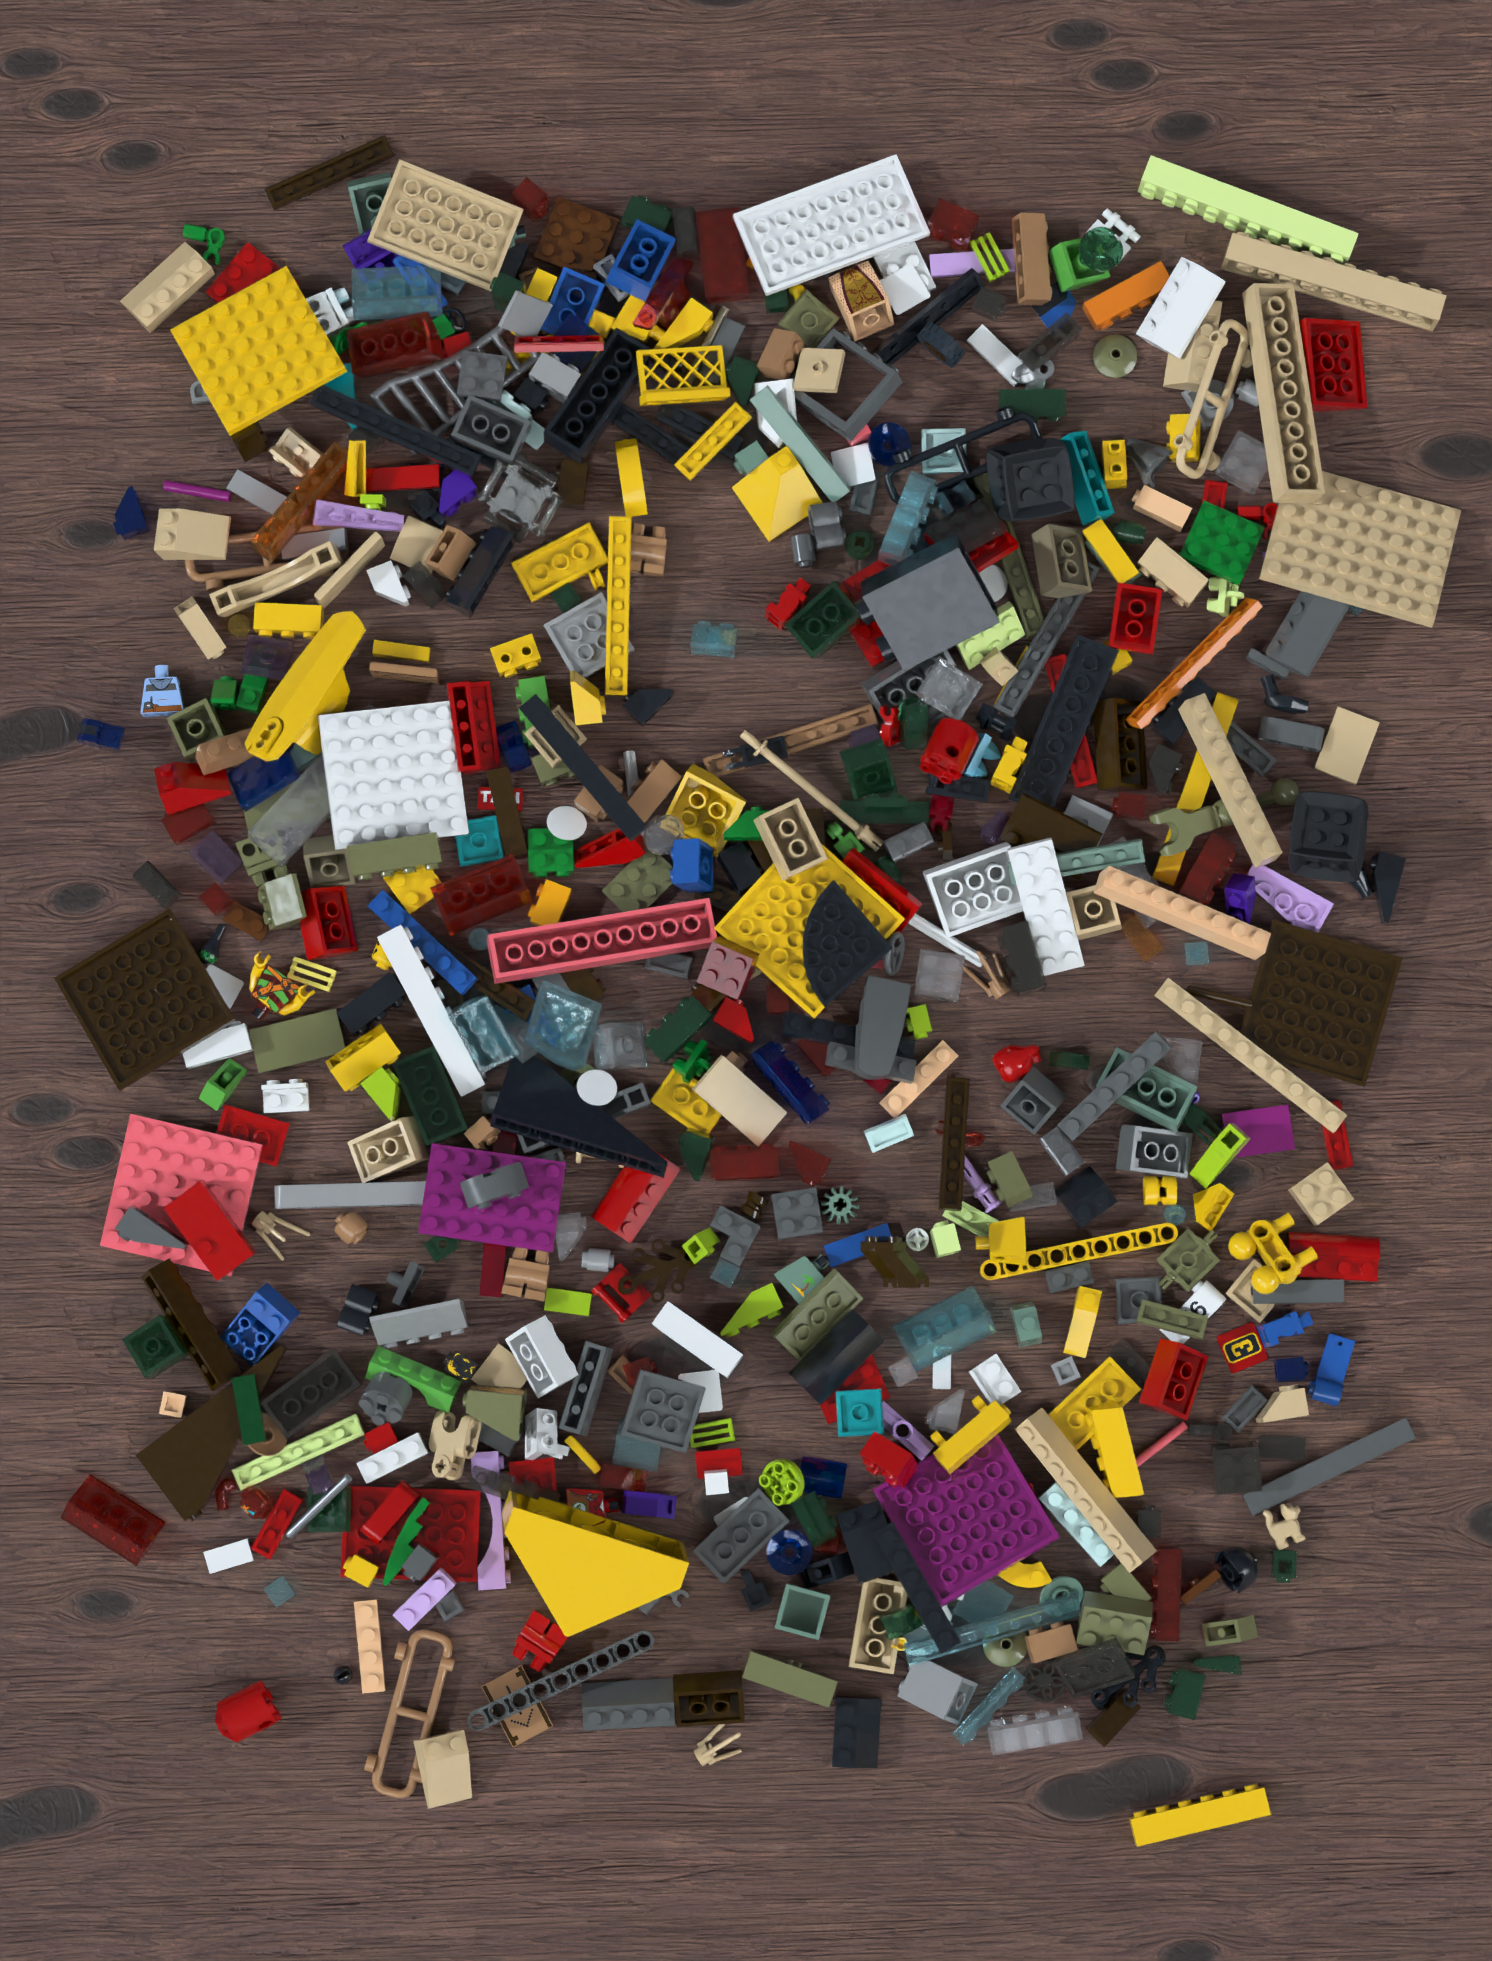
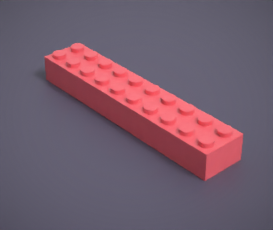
[487,898,717,984]

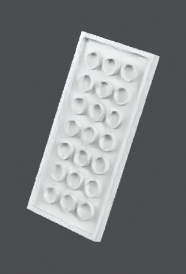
[733,154,930,296]

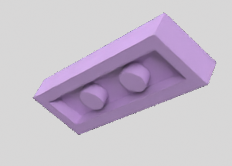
[393,1567,457,1631]

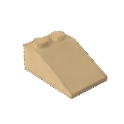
[154,508,231,560]
[347,1116,430,1183]
[414,1730,472,1809]

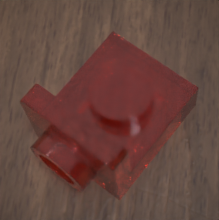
[622,1357,658,1387]

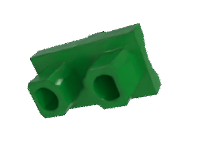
[673,1039,712,1084]

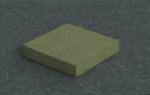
[778,289,839,348]

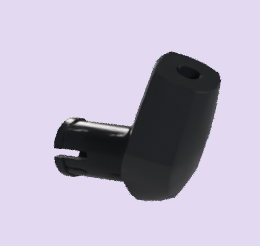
[1260,674,1309,714]

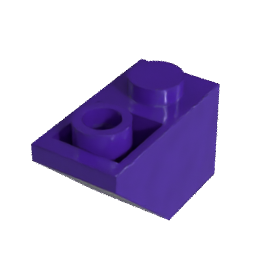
[439,470,478,517]
[1225,873,1256,924]

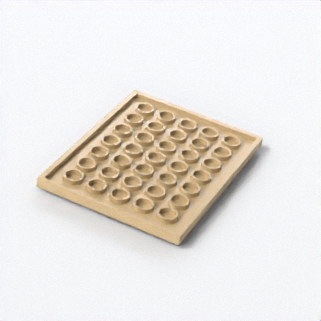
[1259,471,1461,628]

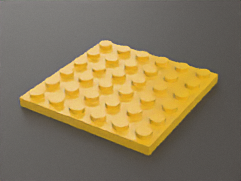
[170,266,347,436]
[714,844,905,1019]

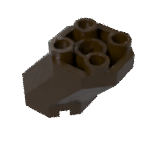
[860,1236,929,1288]

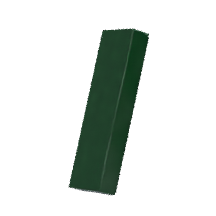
[232,1374,267,1446]

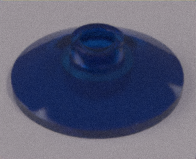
[868,422,911,467]
[766,1530,812,1575]

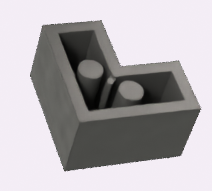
[710,1205,761,1267]

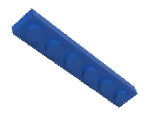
[368,890,478,996]

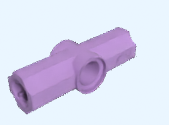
[882,1401,934,1461]

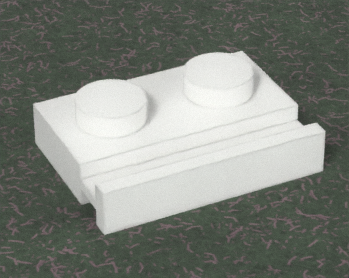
[969,1354,1021,1405]

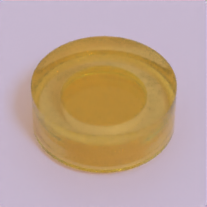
[228,614,251,637]

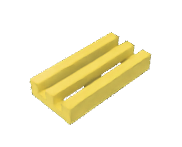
[287,956,337,993]

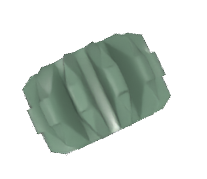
[821,1186,859,1225]

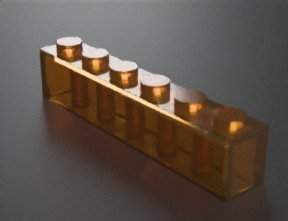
[251,441,348,563]

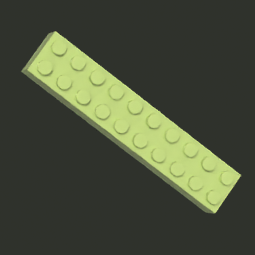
[1138,155,1359,265]

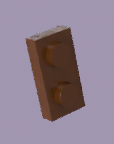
[222,900,269,942]

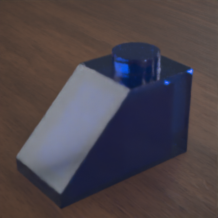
[113,486,150,540]
[496,721,532,773]

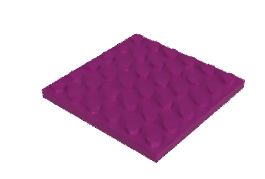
[873,1434,1060,1607]

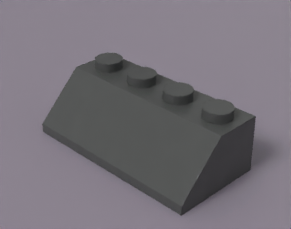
[1264,591,1350,677]
[582,1678,676,1731]

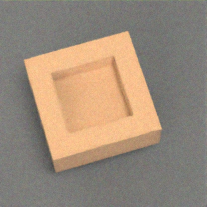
[159,1391,187,1418]

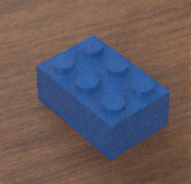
[606,219,676,302]

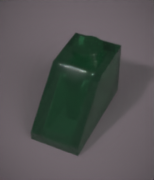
[725,356,760,410]
[678,1128,715,1182]
[879,1603,924,1640]

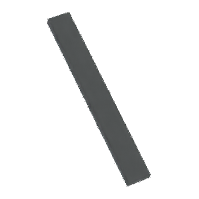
[994,562,1100,718]
[1242,1417,1416,1516]

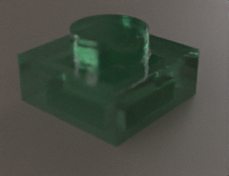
[551,583,582,613]

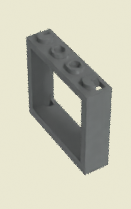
[789,328,902,442]

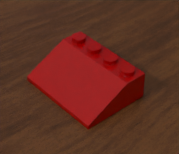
[1299,318,1367,412]

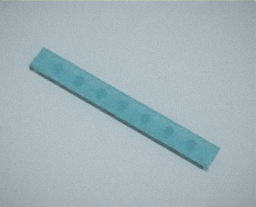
[904,1592,1081,1666]

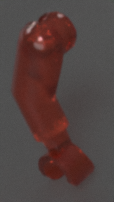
[935,1121,985,1147]

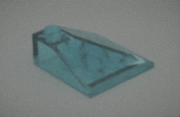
[524,980,602,1071]

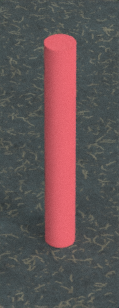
[1135,1421,1188,1467]

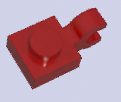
[880,705,900,747]

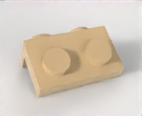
[268,427,324,478]

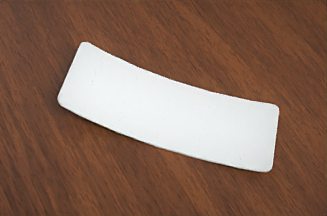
[933,1346,951,1389]

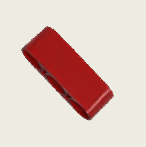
[360,1480,420,1545]

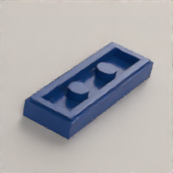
[823,1223,892,1267]

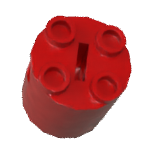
[920,718,979,784]
[214,1680,282,1743]

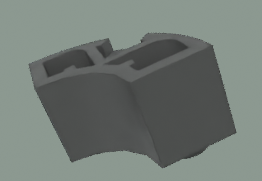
[460,1162,529,1210]

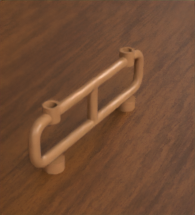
[185,519,349,592]
[364,1629,455,1799]

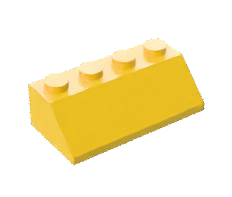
[1085,1400,1144,1498]

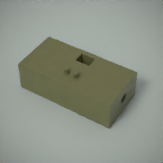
[742,1649,838,1708]

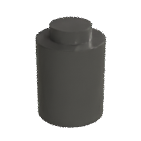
[791,534,816,568]

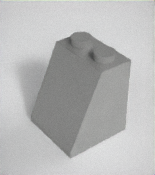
[898,1655,978,1725]

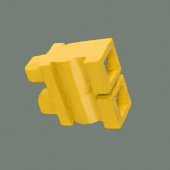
[1101,440,1127,489]
[990,737,1028,794]

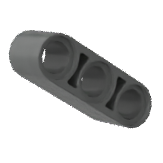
[1257,716,1325,752]

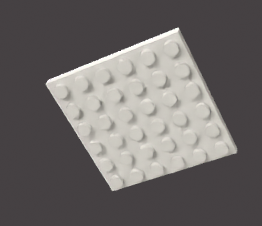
[318,701,469,850]

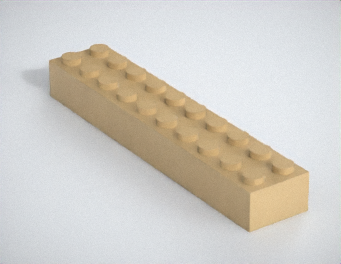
[1221,232,1447,332]
[1242,283,1325,503]

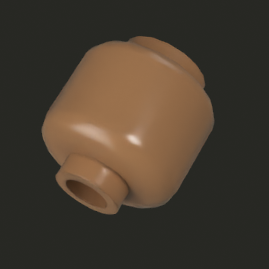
[334,1211,368,1245]

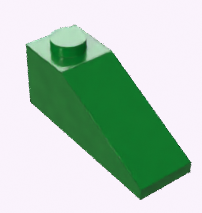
[236,645,278,715]

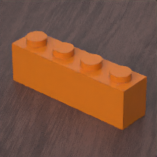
[1082,261,1170,331]

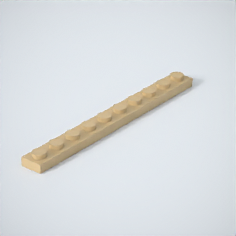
[1154,978,1347,1133]

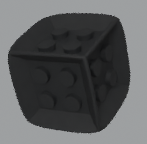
[987,438,1075,521]
[1288,791,1369,882]

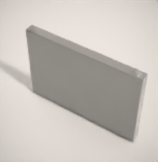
[498,290,553,336]

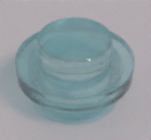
[468,928,489,951]
[1163,1205,1186,1225]

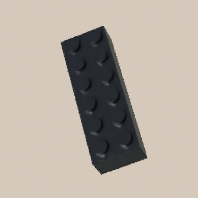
[543,328,654,464]

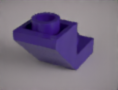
[622,1491,677,1519]

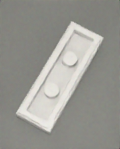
[967,324,1022,386]

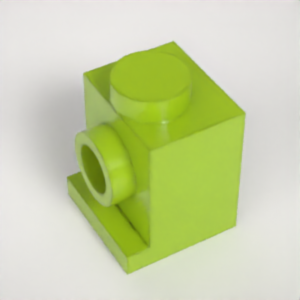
[905,1004,932,1040]
[682,1227,720,1264]

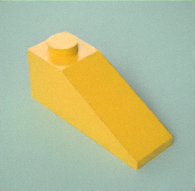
[653,297,714,357]
[1063,1286,1102,1358]

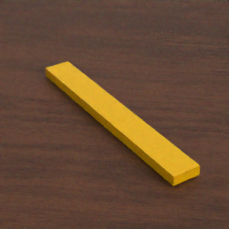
[605,516,632,696]

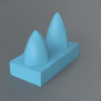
[962,733,1001,778]

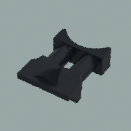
[976,703,1018,742]

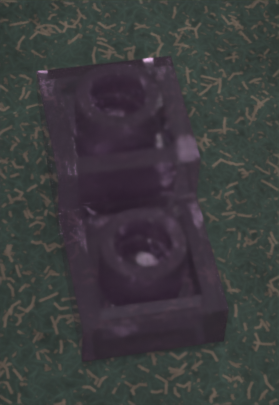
[302,1454,334,1495]

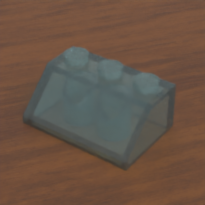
[448,995,520,1073]

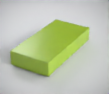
[544,1288,592,1316]

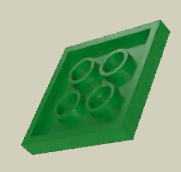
[1180,501,1265,586]

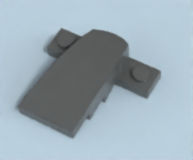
[825,975,916,1084]

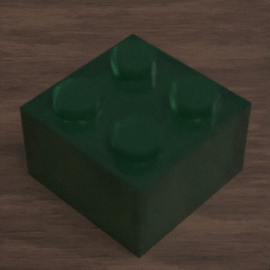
[839,738,896,800]
[122,1315,189,1379]

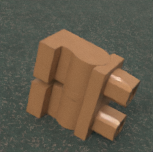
[630,523,667,578]
[501,1248,551,1301]

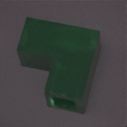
[1049,1052,1090,1070]

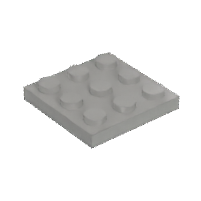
[544,592,635,679]

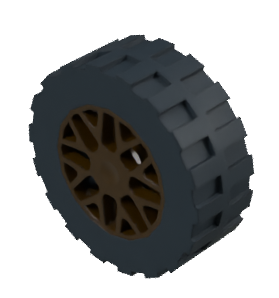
[917,322,965,368]

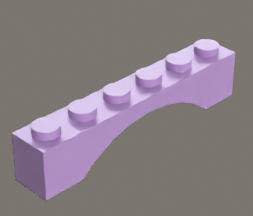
[471,1451,511,1590]

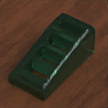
[1192,1655,1242,1675]

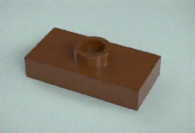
[1178,1569,1222,1605]

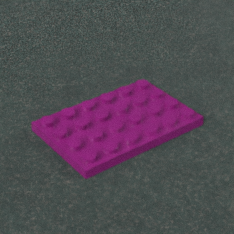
[418,1143,566,1253]

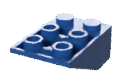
[220,1283,301,1367]

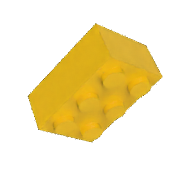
[325,1023,401,1092]

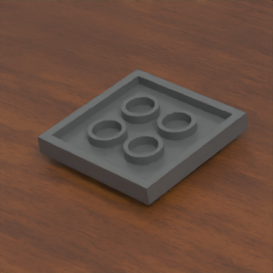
[620,1368,706,1453]

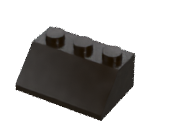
[673,1670,745,1727]

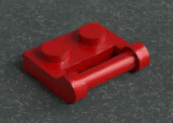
[591,1263,650,1323]

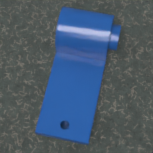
[1307,1333,1355,1407]

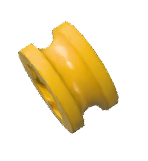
[588,568,605,591]

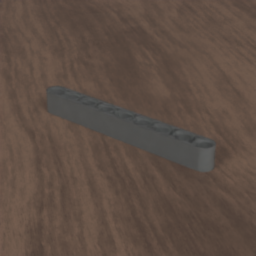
[468,1630,654,1731]

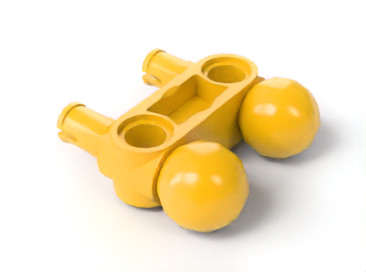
[1228,1213,1318,1295]

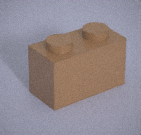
[757,328,805,380]
[424,525,476,581]
[1024,1621,1078,1663]

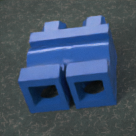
[1257,1311,1313,1348]

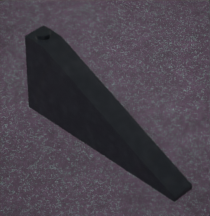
[490,1054,668,1178]

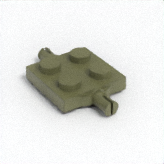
[1156,1228,1220,1292]

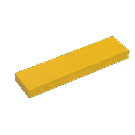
[674,402,752,481]

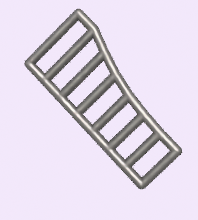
[369,326,541,455]

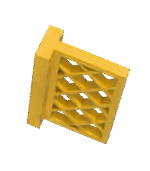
[636,345,731,406]

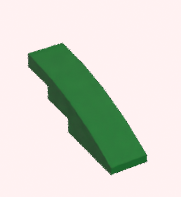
[383,1497,431,1586]

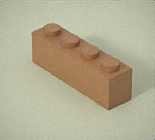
[1012,213,1052,306]

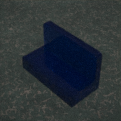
[800,1456,847,1499]

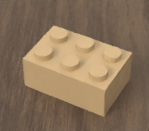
[753,798,828,881]

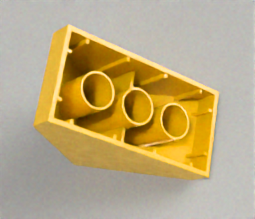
[502,1487,689,1637]

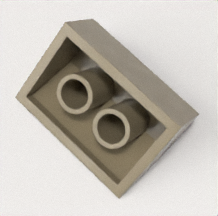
[1031,524,1092,598]

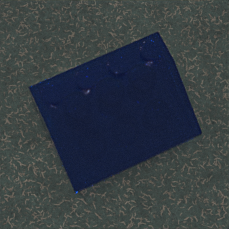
[751,1041,830,1128]

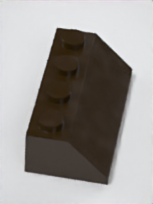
[1093,698,1147,792]
[999,792,1103,880]

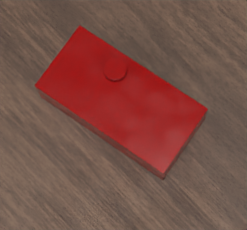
[164,1180,257,1281]

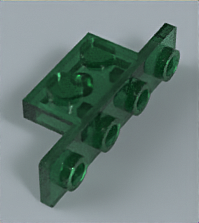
[839,794,929,824]

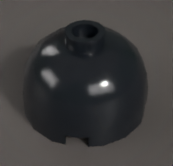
[1214,1546,1258,1593]

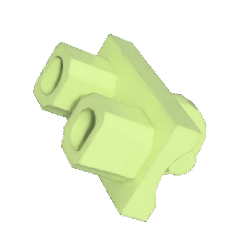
[1207,577,1244,617]

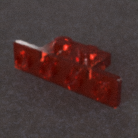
[632,257,693,331]

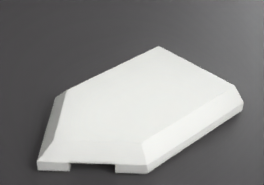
[754,379,797,448]

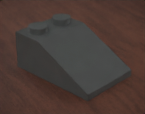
[1116,1125,1193,1178]

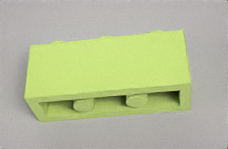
[929,1220,961,1258]

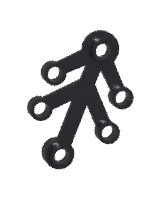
[1091,1645,1166,1710]

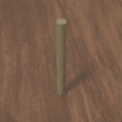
[686,306,729,385]

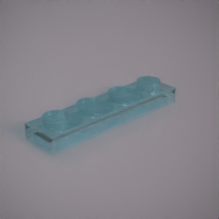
[952,1667,1025,1746]

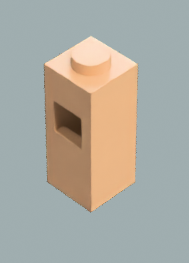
[1132,485,1192,532]

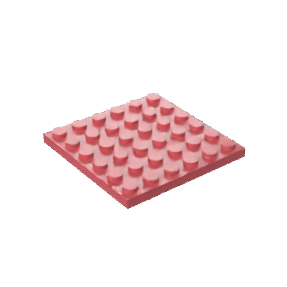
[100,1113,263,1276]

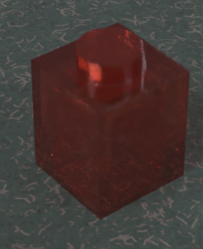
[1112,792,1146,821]
[199,882,233,916]
[766,982,790,1015]

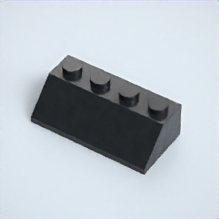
[445,525,515,618]

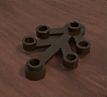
[617,1239,698,1303]

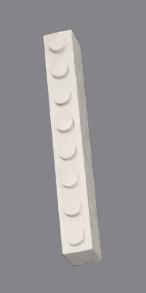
[377,925,487,1097]

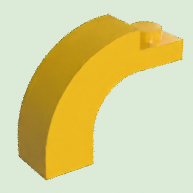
[615,439,648,517]

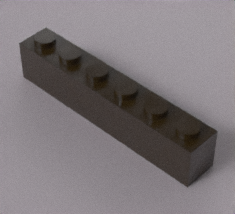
[141,1258,242,1392]

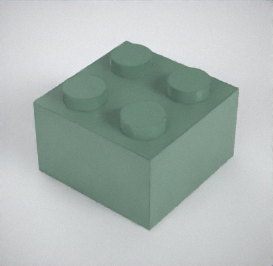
[774,1583,830,1640]

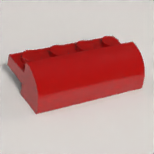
[446,681,501,774]
[590,1148,681,1244]
[1286,1232,1380,1282]

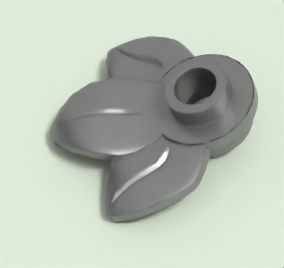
[1011,351,1054,395]

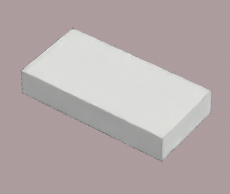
[203,1539,254,1574]

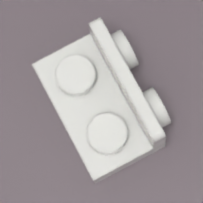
[261,1079,310,1114]
[525,1408,557,1460]

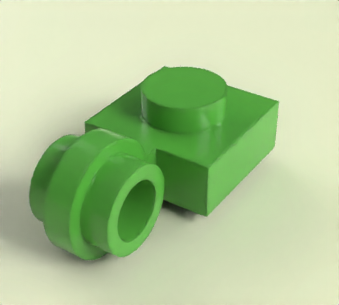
[825,822,865,859]

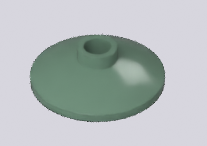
[1040,1576,1083,1616]

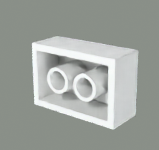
[505,1315,578,1398]

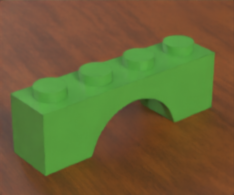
[365,1346,461,1413]

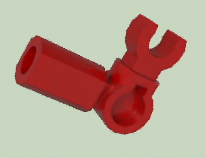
[1237,503,1278,540]

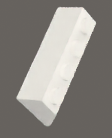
[1136,257,1226,359]

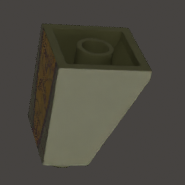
[463,1384,527,1441]

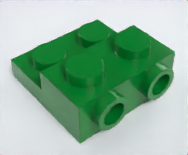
[528,828,574,878]

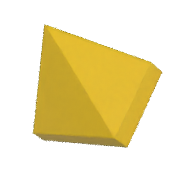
[1193,1183,1234,1231]

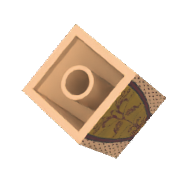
[828,261,895,342]

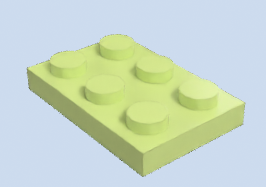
[957,601,1025,670]

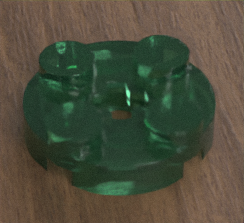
[1079,227,1123,272]

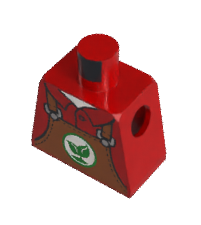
[566,1488,619,1526]

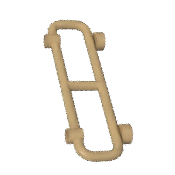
[1174,319,1253,479]

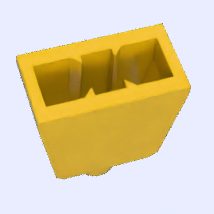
[610,295,666,345]
[975,1217,1027,1265]

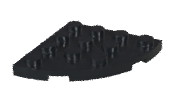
[803,880,893,1008]

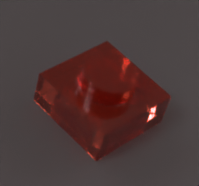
[814,1528,841,1554]

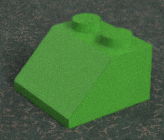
[1049,235,1110,292]

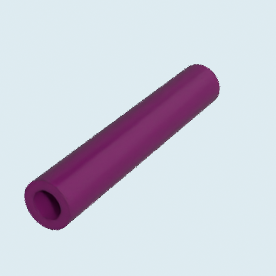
[163,480,231,502]

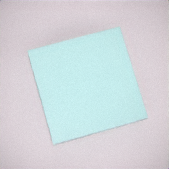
[921,428,967,474]

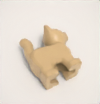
[1263,1503,1306,1550]

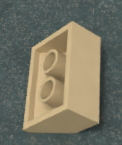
[1136,537,1209,608]
[1255,1384,1309,1423]

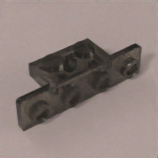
[468,1465,560,1502]

